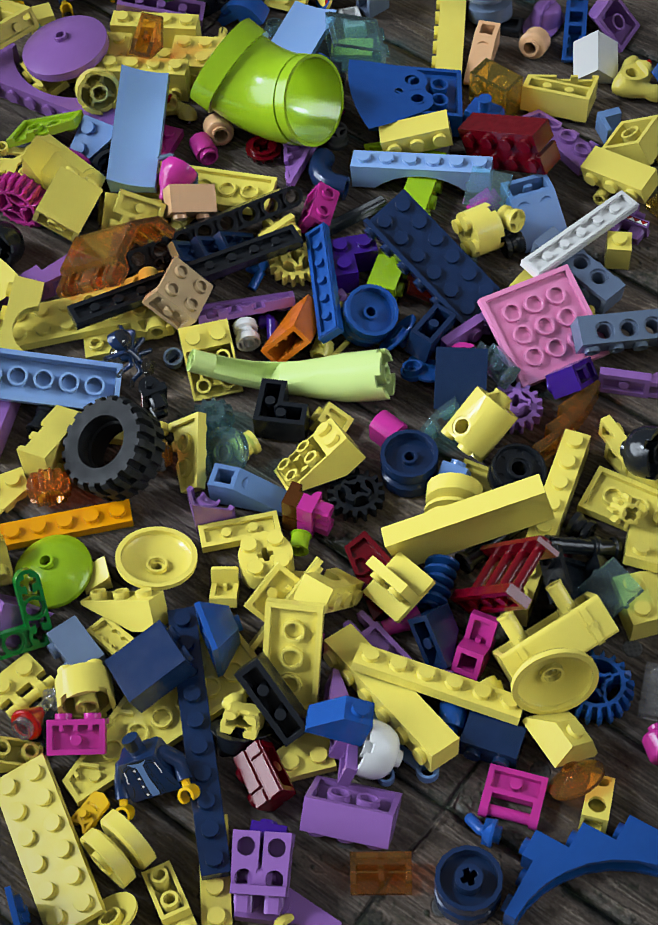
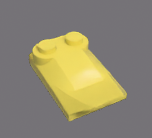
[20,134,106,191]

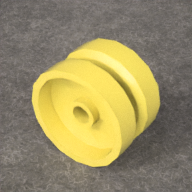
[80,809,157,889]

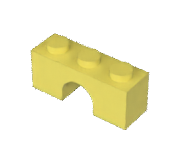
[293,567,365,614]

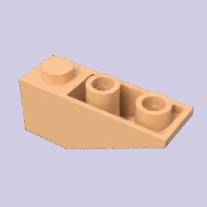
[463,20,501,88]

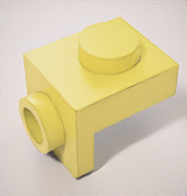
[209,566,240,608]

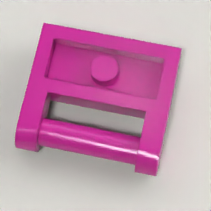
[478,763,549,831]

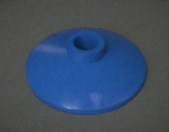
[379,314,416,351]

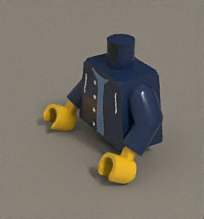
[114,732,200,821]

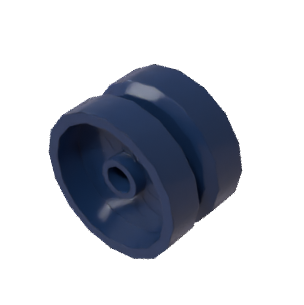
[380,429,439,498]
[434,845,503,925]

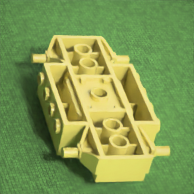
[67,10,228,102]

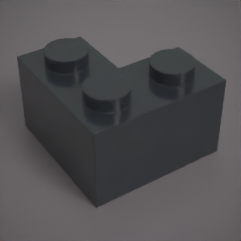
[253,378,310,443]

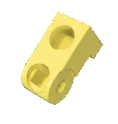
[578,772,615,834]

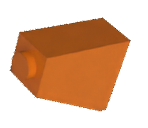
[260,294,317,362]

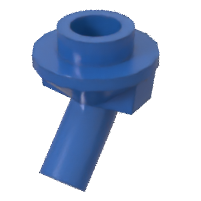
[246,260,269,292]
[464,813,503,849]

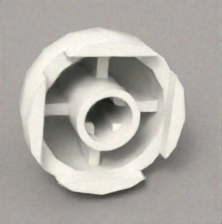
[355,719,404,780]

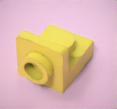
[309,401,354,432]

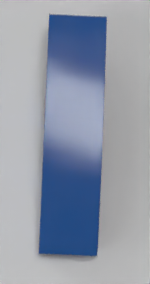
[561,0,588,63]

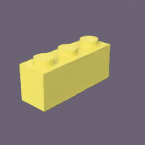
[379,109,453,153]
[580,145,658,204]

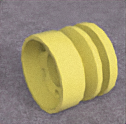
[424,472,483,513]

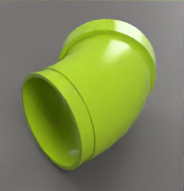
[190,18,344,147]

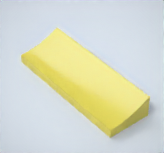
[381,474,555,565]

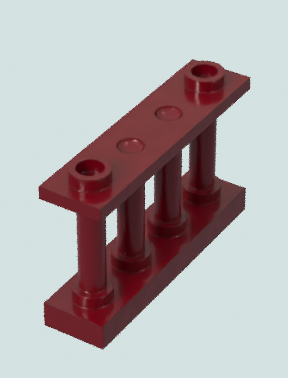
[450,535,560,615]

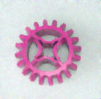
[0,171,46,228]

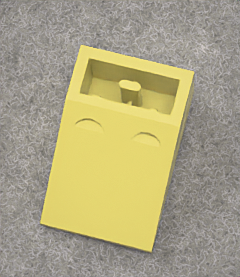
[178,319,243,402]
[274,417,366,491]

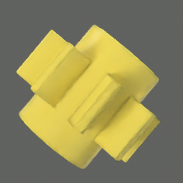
[607,493,643,529]

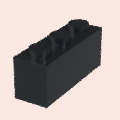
[234,652,307,746]

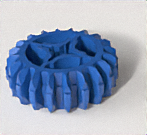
[568,649,635,727]

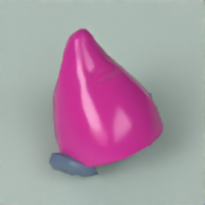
[157,153,198,201]

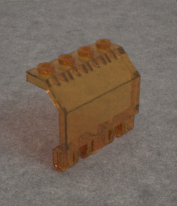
[56,216,176,298]

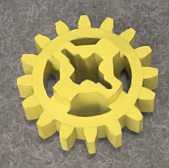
[269,242,311,287]

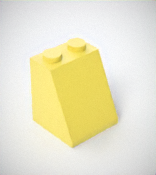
[32,166,103,243]

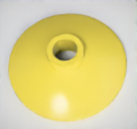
[85,892,138,925]

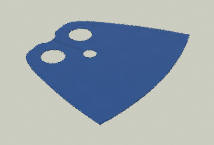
[348,59,434,129]

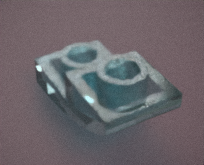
[419,397,460,439]

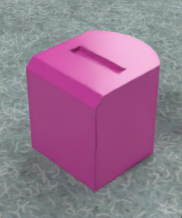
[369,410,408,447]

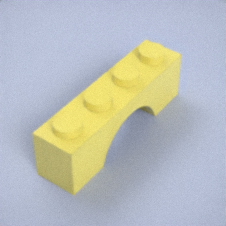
[0,275,45,351]

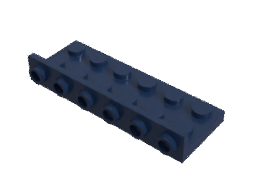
[363,189,501,328]

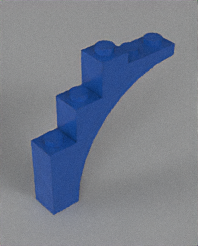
[501,815,658,925]

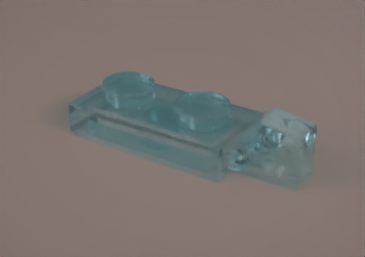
[476,341,521,390]

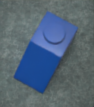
[305,695,374,747]

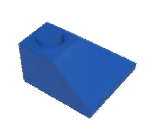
[194,601,243,677]

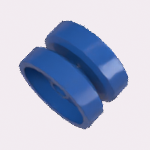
[341,284,399,347]

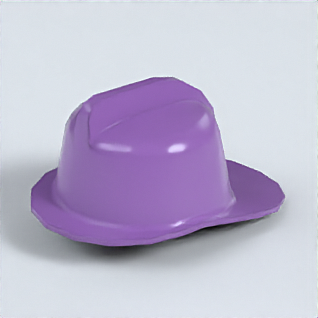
[522,0,565,38]

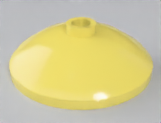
[115,526,198,591]
[511,648,599,715]

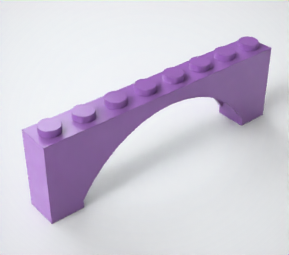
[0,43,116,125]

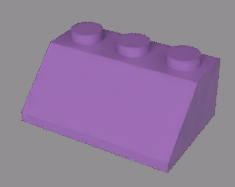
[299,775,403,850]

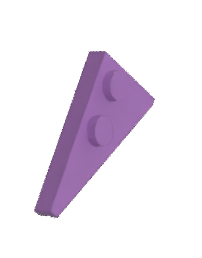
[283,144,318,186]
[234,888,342,925]

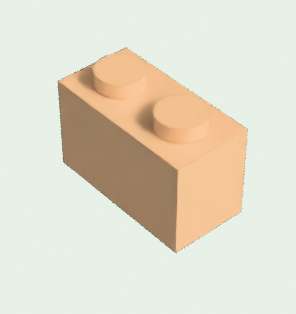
[163,184,217,221]

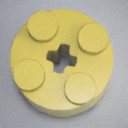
[451,202,505,258]
[238,530,295,590]
[54,658,116,719]

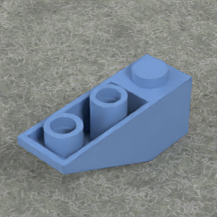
[207,463,287,516]

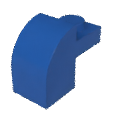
[217,0,270,26]

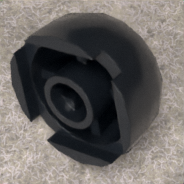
[0,221,25,267]
[620,426,658,480]

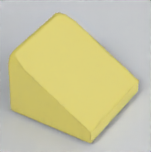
[85,556,113,595]

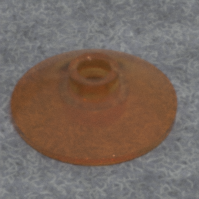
[548,759,605,801]

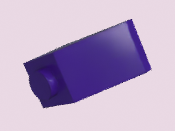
[545,356,598,399]

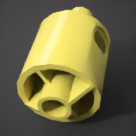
[441,386,518,463]

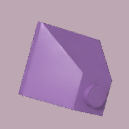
[588,0,640,53]

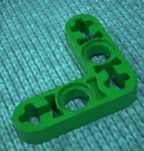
[0,567,53,660]

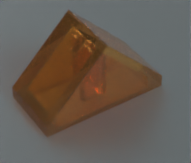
[129,12,163,59]

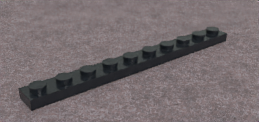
[67,224,303,330]

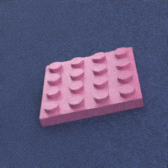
[477,264,610,388]

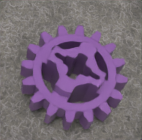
[497,382,543,434]

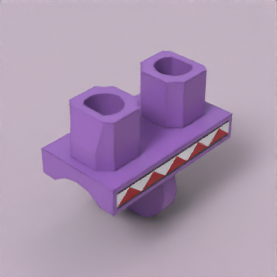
[606,204,650,245]

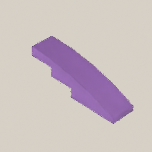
[323,668,358,787]

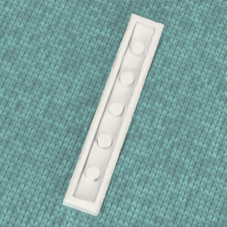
[520,190,639,277]

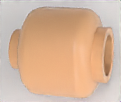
[519,26,551,59]
[203,112,234,146]

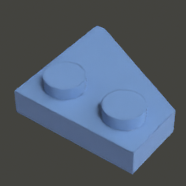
[69,114,113,163]

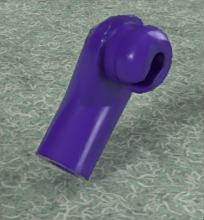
[258,314,279,340]

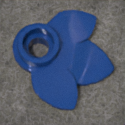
[400,355,436,383]

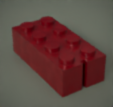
[458,112,561,175]

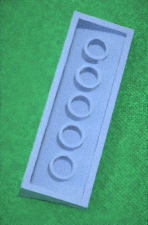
[271,0,337,54]
[106,65,170,193]
[0,348,123,411]

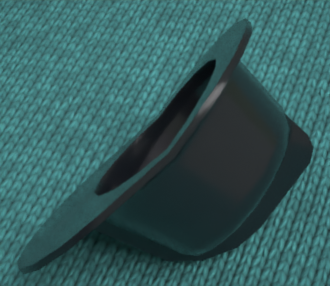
[210,719,275,757]

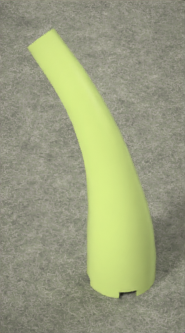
[186,348,396,402]

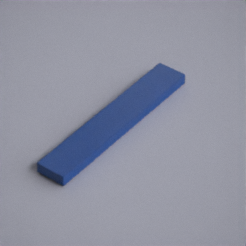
[305,222,344,344]

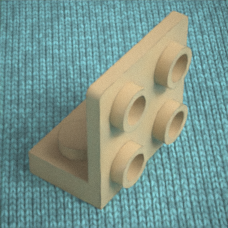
[142,257,213,330]

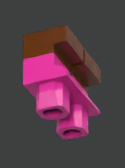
[281,481,334,539]

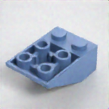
[500,174,567,253]

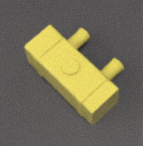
[492,579,619,684]

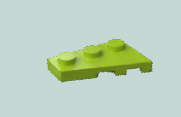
[6,110,84,148]

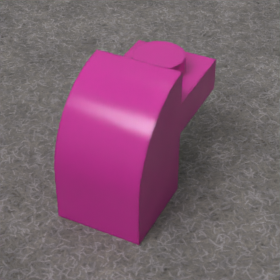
[450,609,499,681]

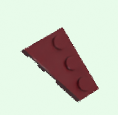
[344,531,391,622]

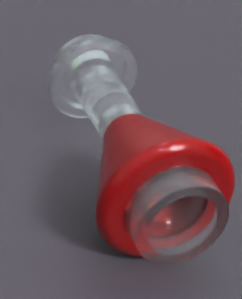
[11,688,61,740]

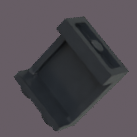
[539,544,618,611]

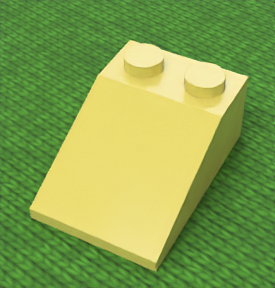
[612,571,658,641]

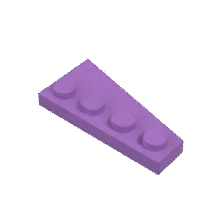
[523,109,599,176]
[198,291,296,324]

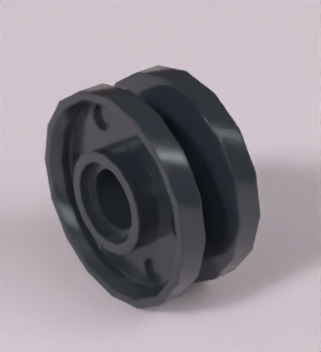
[487,443,547,489]

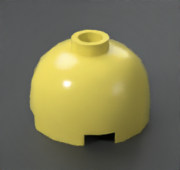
[75,67,119,115]

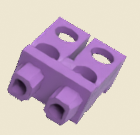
[229,829,296,915]

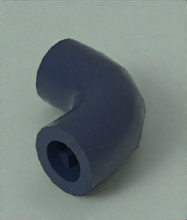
[308,148,350,200]

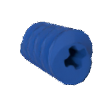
[417,554,460,613]

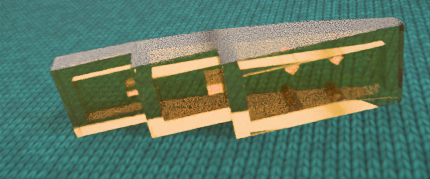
[532,380,601,461]

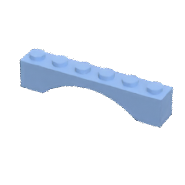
[350,150,493,193]

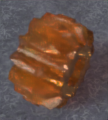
[26,467,72,508]

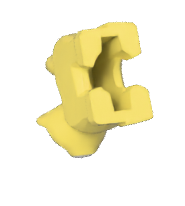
[220,689,265,740]

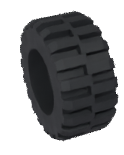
[62,395,165,501]

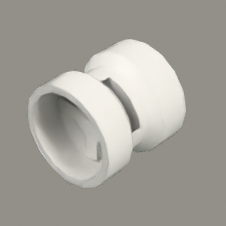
[232,317,261,352]

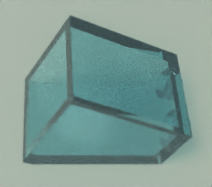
[325,11,389,73]

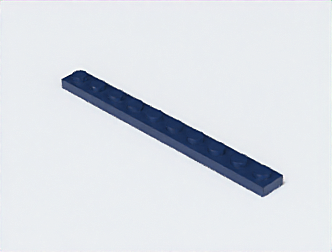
[167,606,231,881]

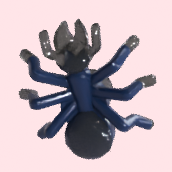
[103,325,158,387]

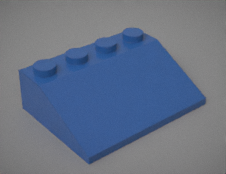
[369,65,463,137]

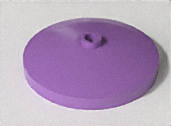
[22,15,109,82]

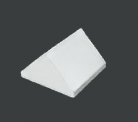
[573,30,618,84]

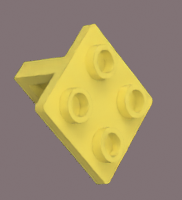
[363,552,435,623]

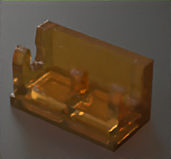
[350,851,412,895]

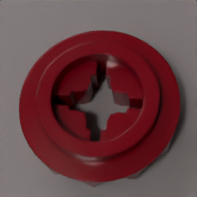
[245,136,282,164]

